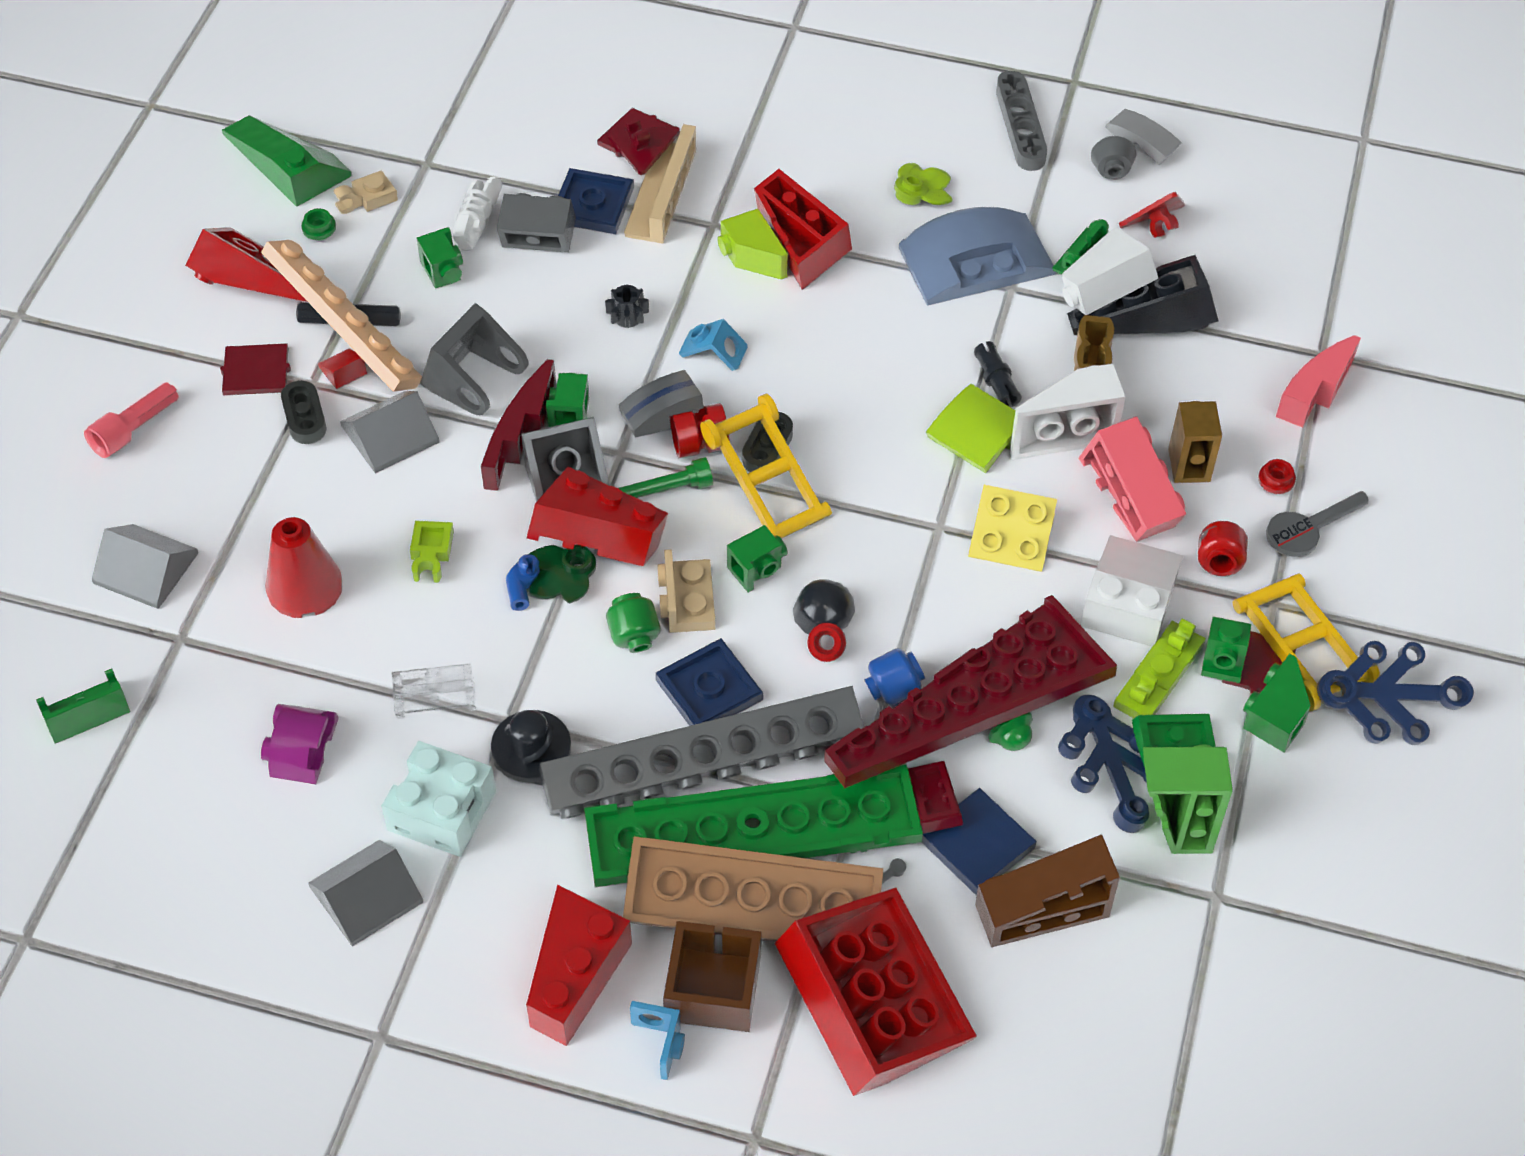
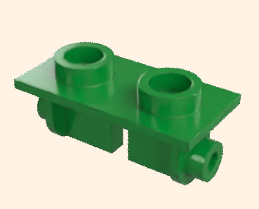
[1052,219,1109,274]

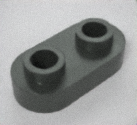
[281,380,327,444]
[742,412,793,472]

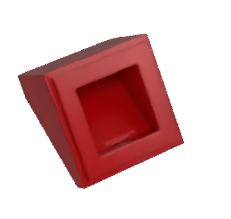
[318,348,367,389]

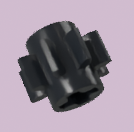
[605,284,649,328]

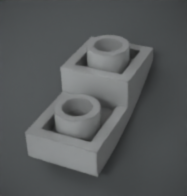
[1105,109,1182,165]

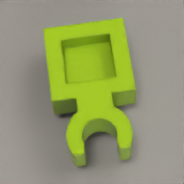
[410,520,454,583]

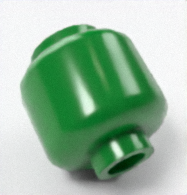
[606,593,661,653]

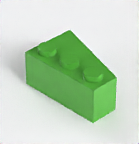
[1143,745,1233,854]

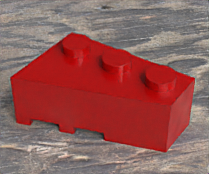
[754,169,852,290]
[526,467,668,566]
[526,884,632,1046]

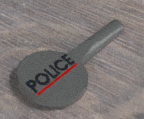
[1266,491,1369,557]

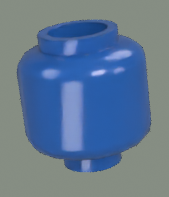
[864,648,926,706]

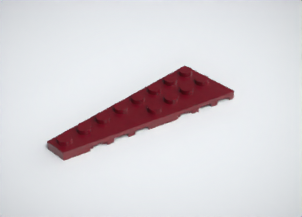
[824,595,1117,788]

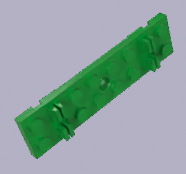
[584,764,923,888]

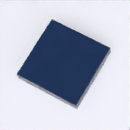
[558,168,634,235]
[655,638,763,726]
[922,788,1037,895]

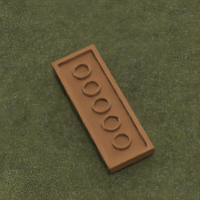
[623,836,884,942]

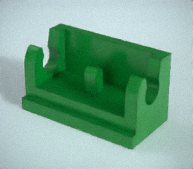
[36,668,131,744]

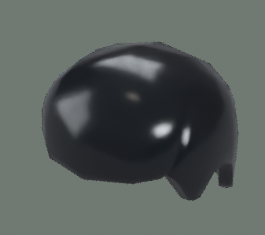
[793,579,855,636]

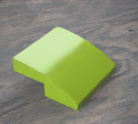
[926,384,1016,473]

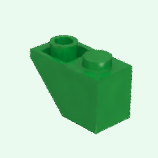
[1243,653,1311,753]

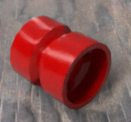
[669,403,730,459]

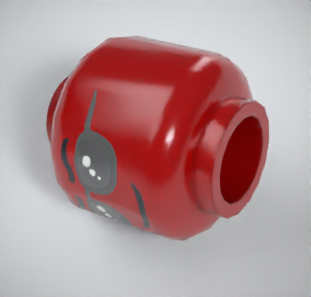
[1198,521,1248,576]

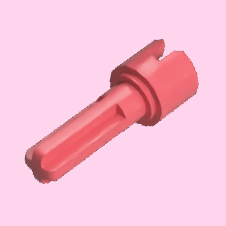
[84,382,179,459]

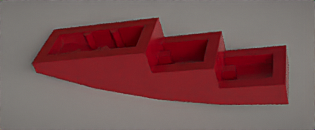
[480,359,556,491]

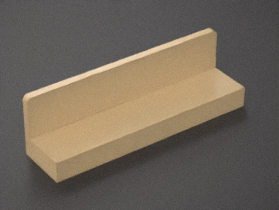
[624,124,696,244]

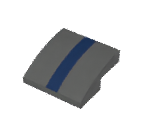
[619,370,704,438]

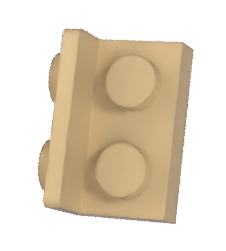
[657,549,715,633]

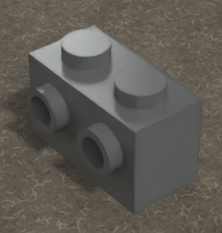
[497,193,576,253]

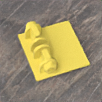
[968,484,1057,572]

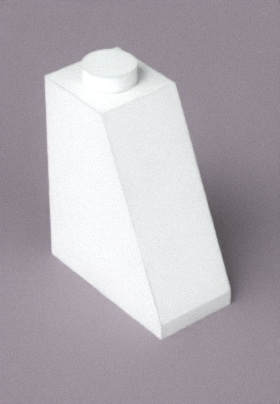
[1061,227,1158,315]

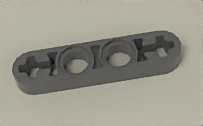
[996,71,1047,171]

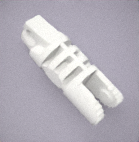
[452,176,502,251]

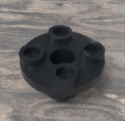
[491,710,571,785]

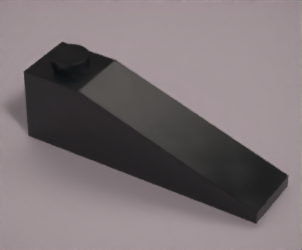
[1067,255,1219,335]

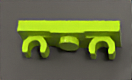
[1113,618,1206,718]

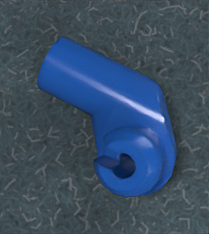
[506,554,540,611]

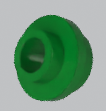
[301,208,336,240]

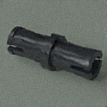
[974,341,1022,407]

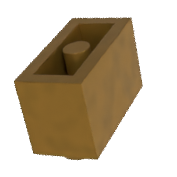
[1168,401,1222,483]

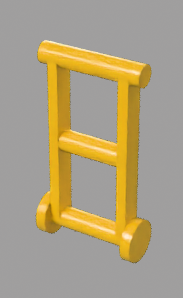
[700,393,832,538]
[1232,573,1380,712]

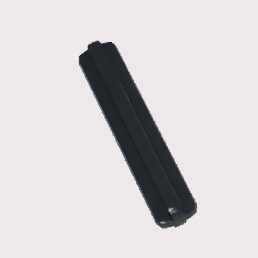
[296,302,401,327]

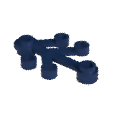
[1317,641,1474,745]
[1058,695,1149,833]

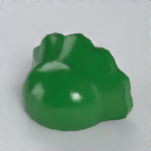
[988,712,1033,751]

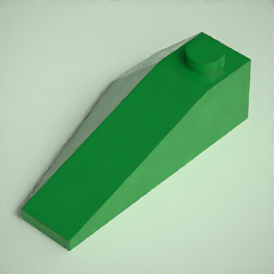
[222,115,352,207]

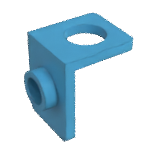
[679,319,748,371]
[630,1001,685,1080]

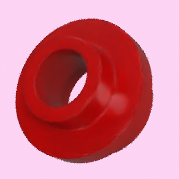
[1258,459,1296,494]
[807,623,847,662]

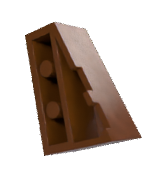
[975,834,1120,948]

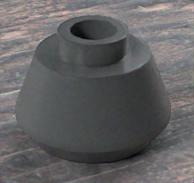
[1091,136,1137,179]

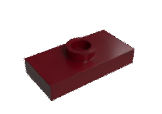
[908,761,963,834]

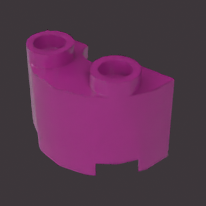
[261,704,339,785]

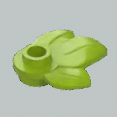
[894,163,953,205]

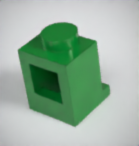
[416,227,463,289]
[546,373,590,427]
[727,525,788,593]
[1201,616,1252,683]

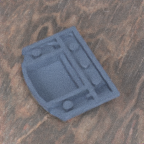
[899,207,1056,306]

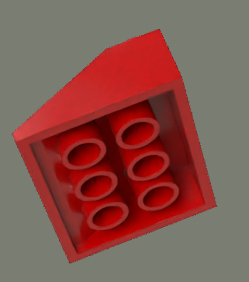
[775,887,977,1096]

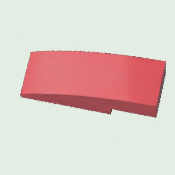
[1276,335,1361,428]

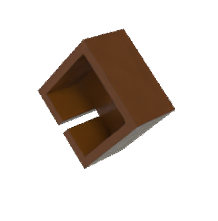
[663,921,762,1032]

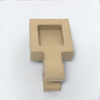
[334,170,398,214]

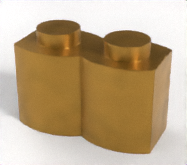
[1074,315,1114,371]

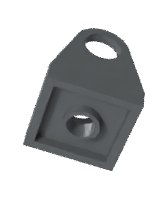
[420,303,529,416]

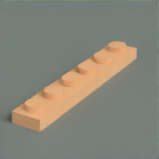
[261,240,422,392]

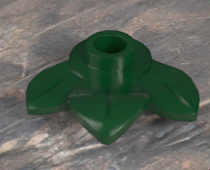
[529,545,596,604]

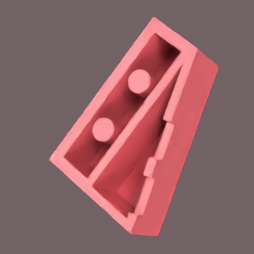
[1078,416,1186,542]

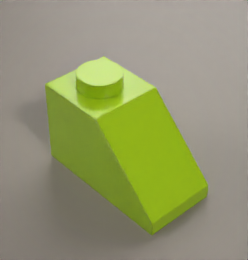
[717,208,788,280]

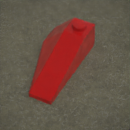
[185,227,308,302]

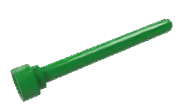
[619,457,713,498]

